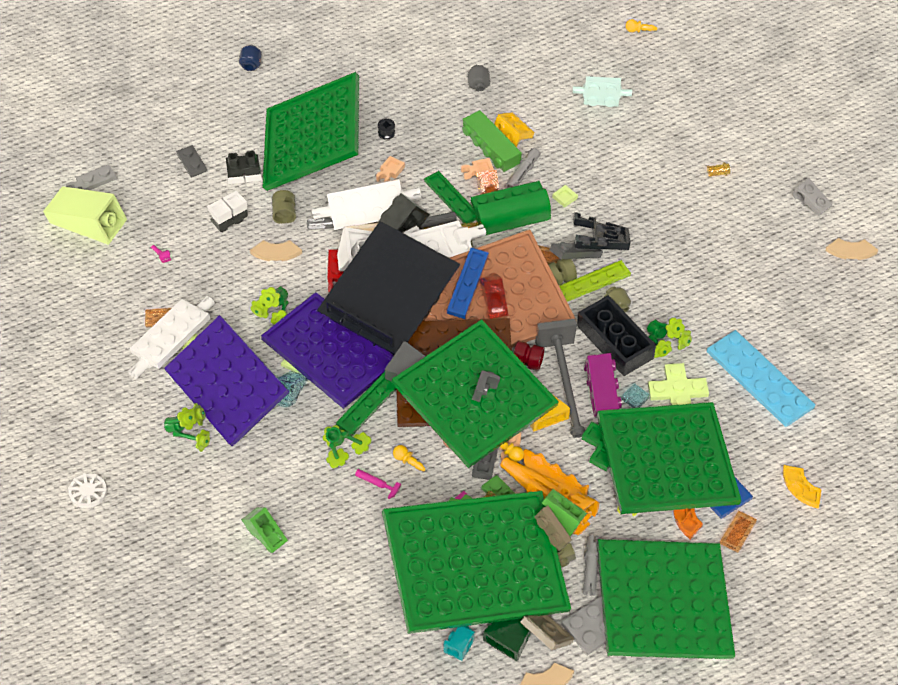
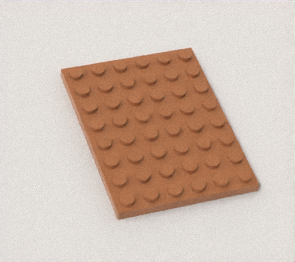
[423,229,575,347]

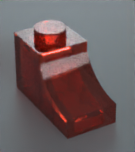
[479,275,509,319]

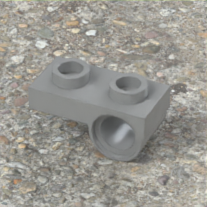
[793,178,833,216]

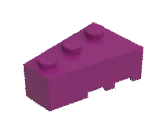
[583,353,622,417]

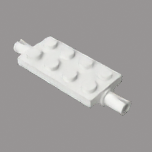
[312,179,422,230]
[406,220,486,258]
[128,296,215,380]

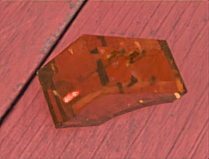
[476,170,500,195]

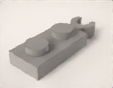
[66,164,117,190]

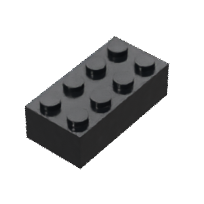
[577,295,656,376]

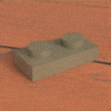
[535,506,572,551]

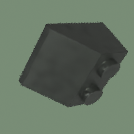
[378,193,430,233]

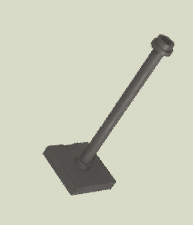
[535,318,585,438]

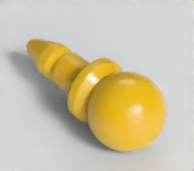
[625,19,658,33]
[500,442,524,462]
[393,445,426,471]

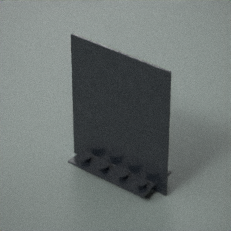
[317,221,460,355]

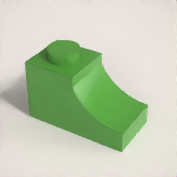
[542,489,587,537]
[241,507,288,553]

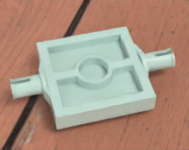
[573,76,632,107]

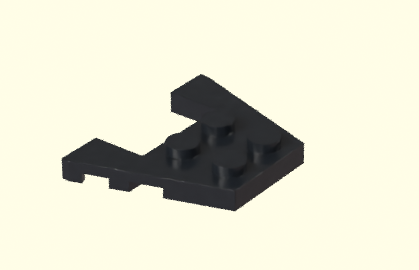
[573,212,631,250]

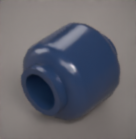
[239,45,262,71]

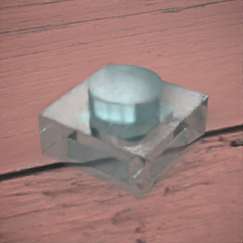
[621,384,650,408]

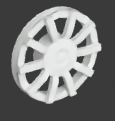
[68,473,107,508]

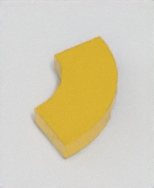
[783,465,822,509]

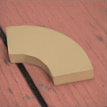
[825,238,878,260]
[250,240,302,261]
[520,663,574,685]

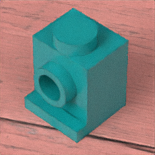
[444,626,475,661]

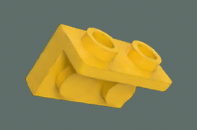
[494,112,535,147]

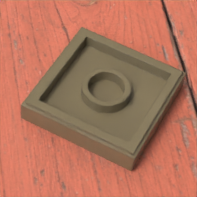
[521,615,574,651]

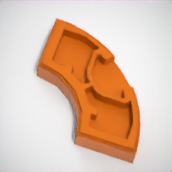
[674,508,703,540]

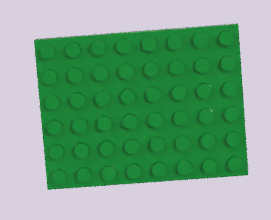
[382,491,572,634]

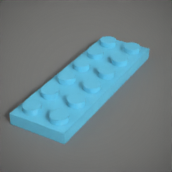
[707,330,815,427]

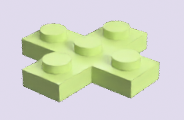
[648,363,709,405]

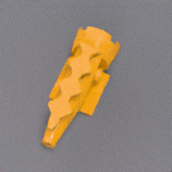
[500,449,599,535]

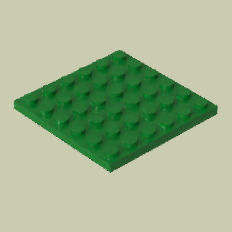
[262,72,359,191]
[391,319,559,469]
[597,402,742,514]
[597,539,736,659]

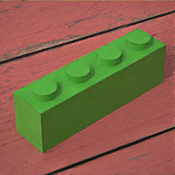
[462,110,522,172]

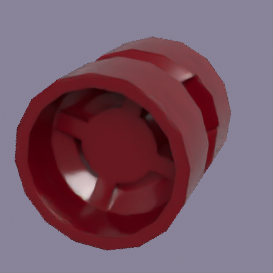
[514,341,545,371]

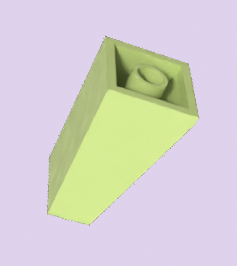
[43,186,127,245]

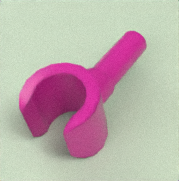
[151,245,171,263]

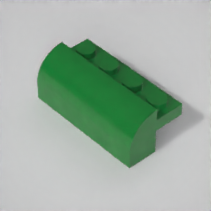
[471,180,551,236]

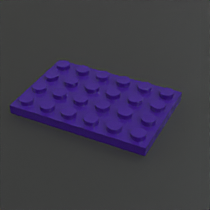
[261,292,394,409]
[164,315,290,446]

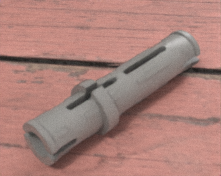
[505,148,540,188]
[583,535,600,596]

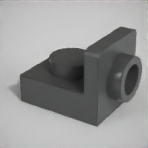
[472,370,501,402]

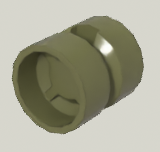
[272,190,296,224]
[548,259,577,285]

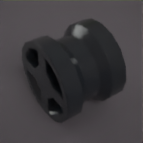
[378,118,395,140]

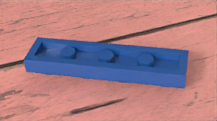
[447,248,489,319]

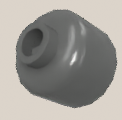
[467,65,491,91]

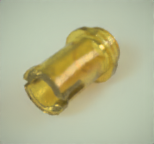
[707,162,730,177]

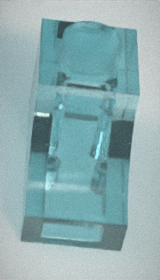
[278,371,308,407]

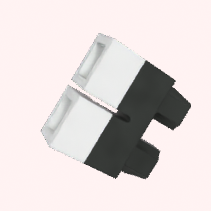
[226,150,262,184]
[207,191,248,233]

